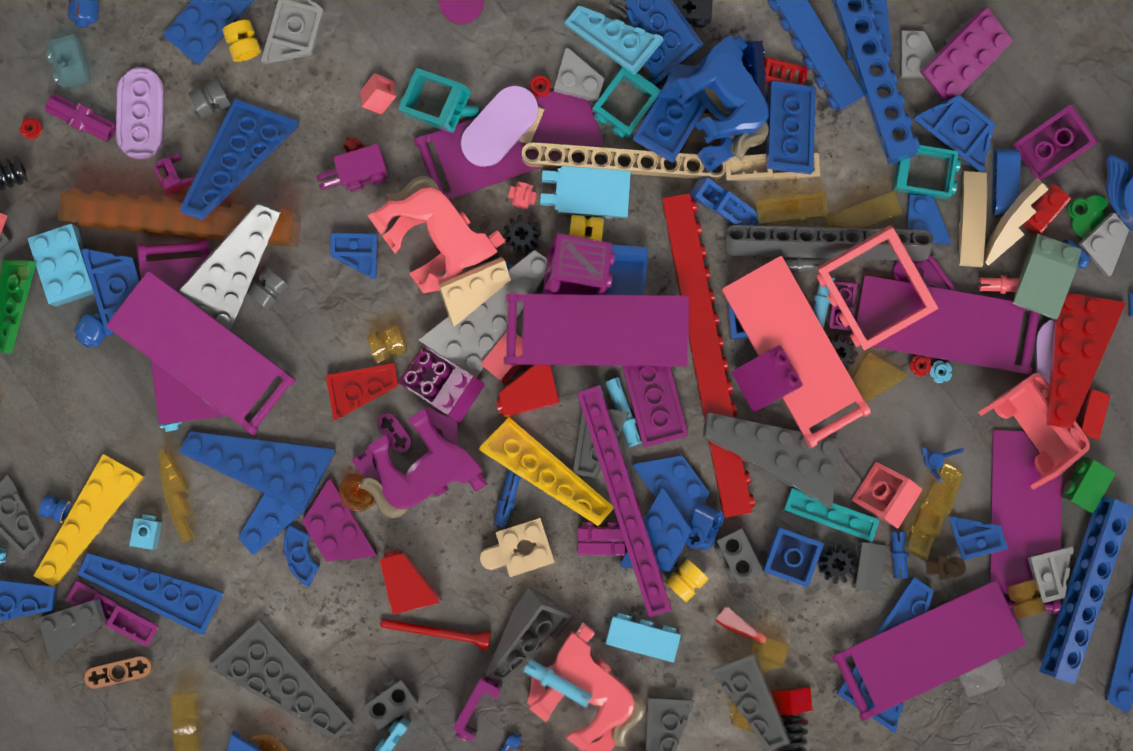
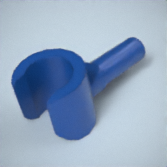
[500,733,521,751]

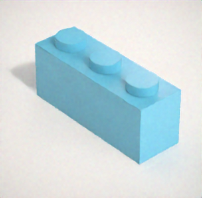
[605,613,681,663]

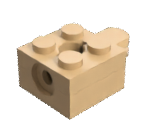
[480,517,555,577]

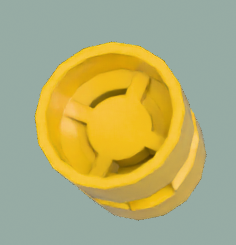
[222,20,261,62]
[570,214,604,241]
[665,558,709,603]

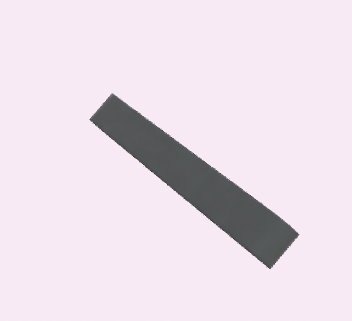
[725,225,934,261]

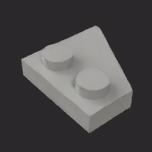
[554,48,604,102]

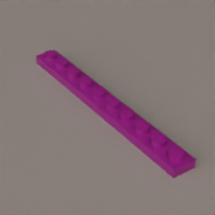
[577,385,672,617]

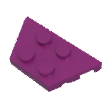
[302,479,377,561]

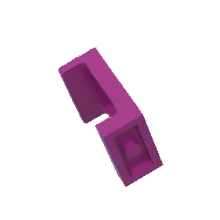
[731,345,803,413]
[452,674,502,741]

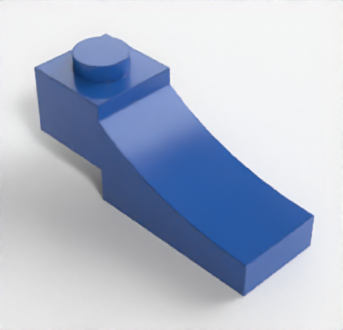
[690,177,763,226]

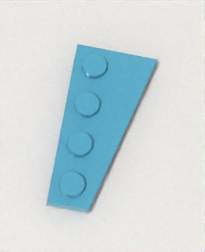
[564,6,664,75]

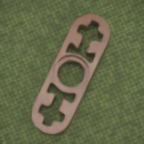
[84,655,153,689]

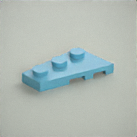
[375,717,411,751]

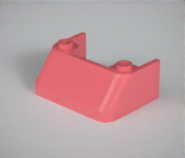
[978,373,1090,489]

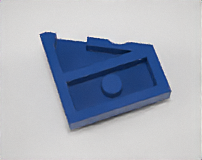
[906,194,951,245]
[330,233,378,279]
[949,517,1008,560]

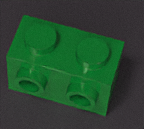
[1060,456,1116,513]

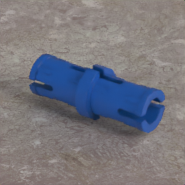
[891,531,909,579]

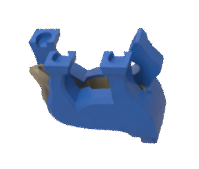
[657,35,769,173]

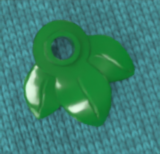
[1067,195,1108,239]

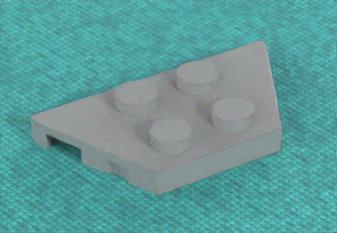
[261,0,324,64]

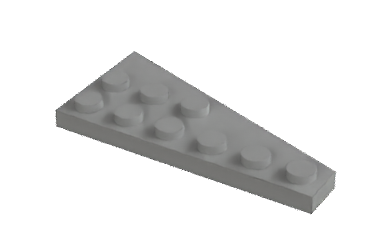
[418,250,547,378]

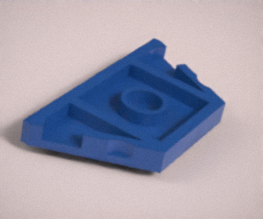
[913,95,995,172]
[81,249,141,336]
[632,456,710,524]
[620,488,693,571]

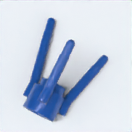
[921,447,964,483]

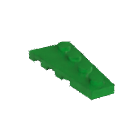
[0,260,36,354]

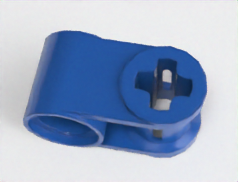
[686,503,724,550]

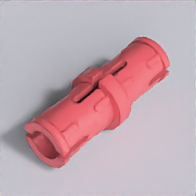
[978,276,1019,294]

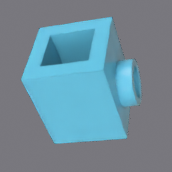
[129,514,162,550]

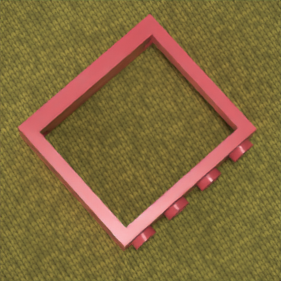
[815,226,939,351]

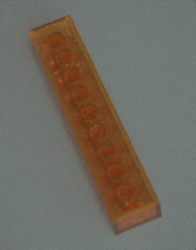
[58,189,301,247]

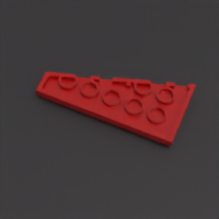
[1046,293,1126,429]

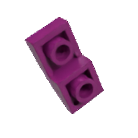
[829,280,857,331]

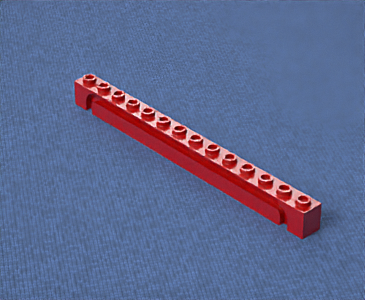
[662,193,755,518]

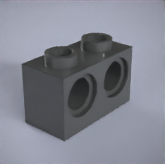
[714,528,763,583]
[363,678,419,730]

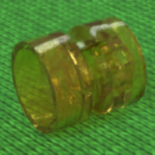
[367,325,408,363]

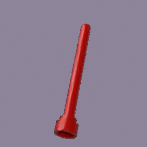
[380,619,491,650]

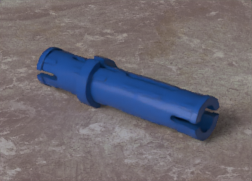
[493,469,520,529]

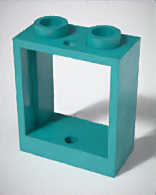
[592,67,660,139]
[398,68,471,133]
[893,145,961,200]

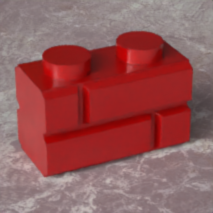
[1022,183,1071,237]

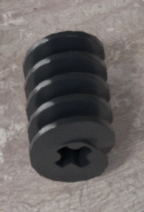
[0,155,28,191]
[780,715,809,751]

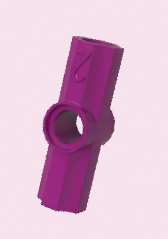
[45,93,116,142]

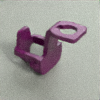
[154,153,196,196]

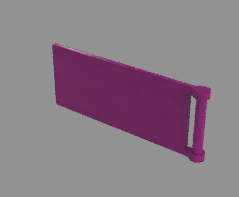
[413,91,604,200]
[137,238,227,424]
[107,271,296,435]
[853,275,1039,375]
[504,293,689,367]
[990,430,1062,614]
[831,581,1026,721]

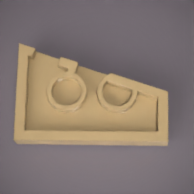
[438,257,511,327]

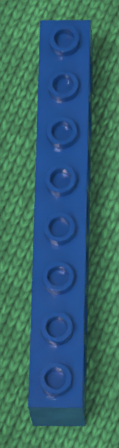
[832,0,919,165]
[1039,496,1133,684]

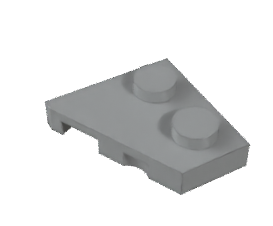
[900,31,936,78]
[1078,213,1129,277]
[1028,547,1074,603]

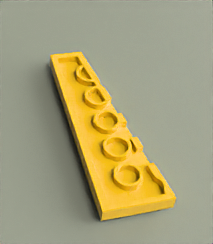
[479,417,614,526]
[34,454,145,586]

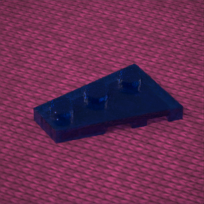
[742,40,768,103]

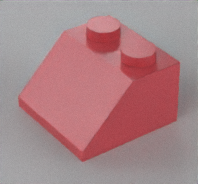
[851,462,923,529]

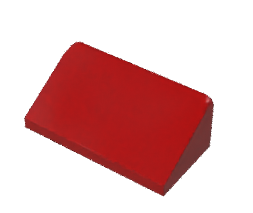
[1078,389,1111,440]

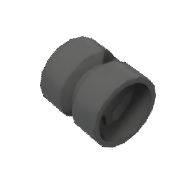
[188,78,231,119]
[247,266,289,310]

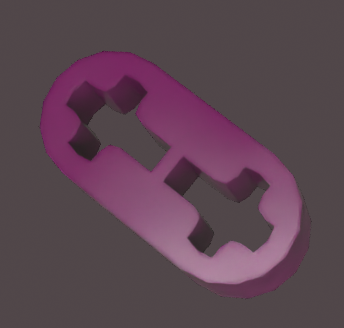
[377,413,412,453]

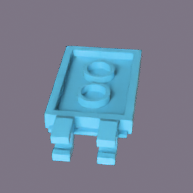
[540,166,631,218]

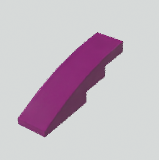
[65,579,159,647]

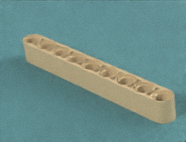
[521,142,727,180]

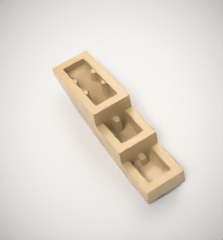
[726,153,821,181]
[958,171,987,267]
[984,178,1048,266]

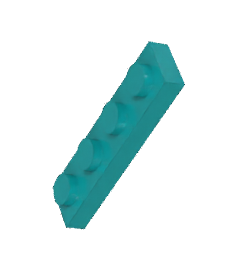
[784,488,880,542]

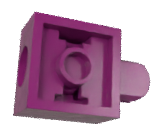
[316,144,390,193]

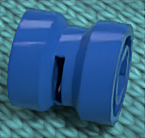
[39,494,71,523]

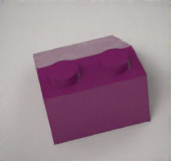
[1012,104,1101,181]

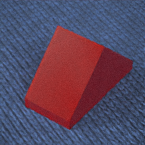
[770,687,812,715]

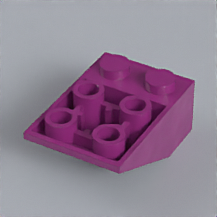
[399,345,485,423]

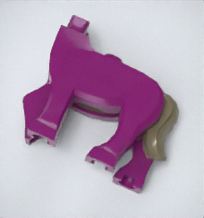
[351,407,488,518]

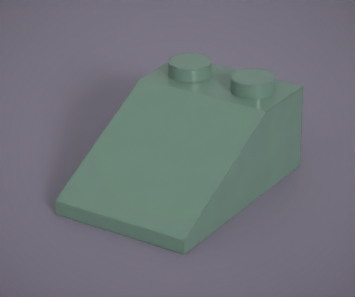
[1012,234,1082,319]

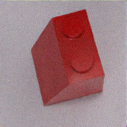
[496,365,559,418]
[379,549,442,615]

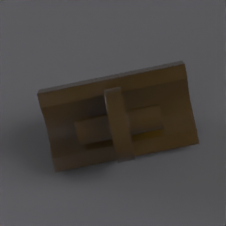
[926,554,966,580]

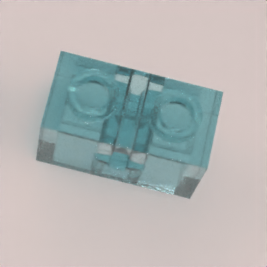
[46,34,92,90]

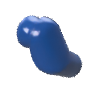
[1062,239,1091,269]

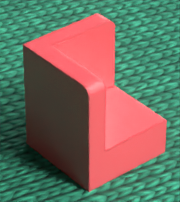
[360,73,396,114]

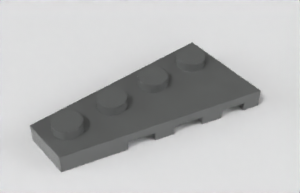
[710,653,790,751]

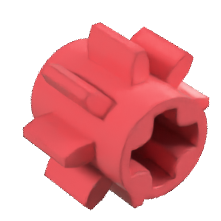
[508,182,537,209]

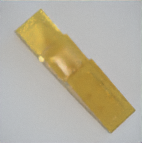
[158,449,196,544]
[903,463,964,560]

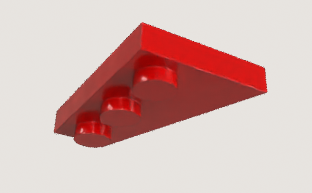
[326,363,399,421]

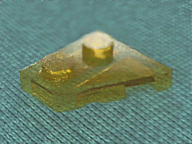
[852,352,907,403]

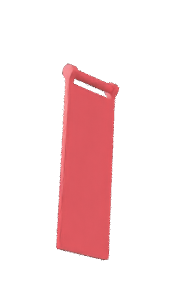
[722,256,871,448]

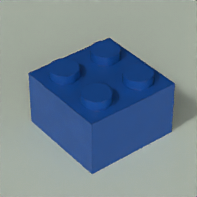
[762,527,824,588]

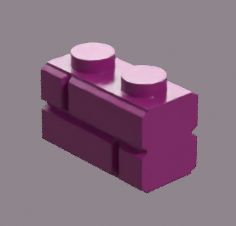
[578,522,625,556]

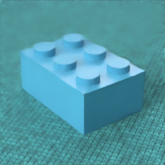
[27,224,94,307]

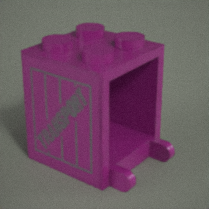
[543,233,615,295]

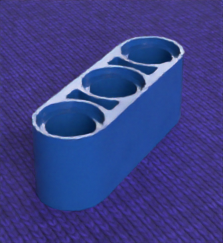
[992,149,1021,215]

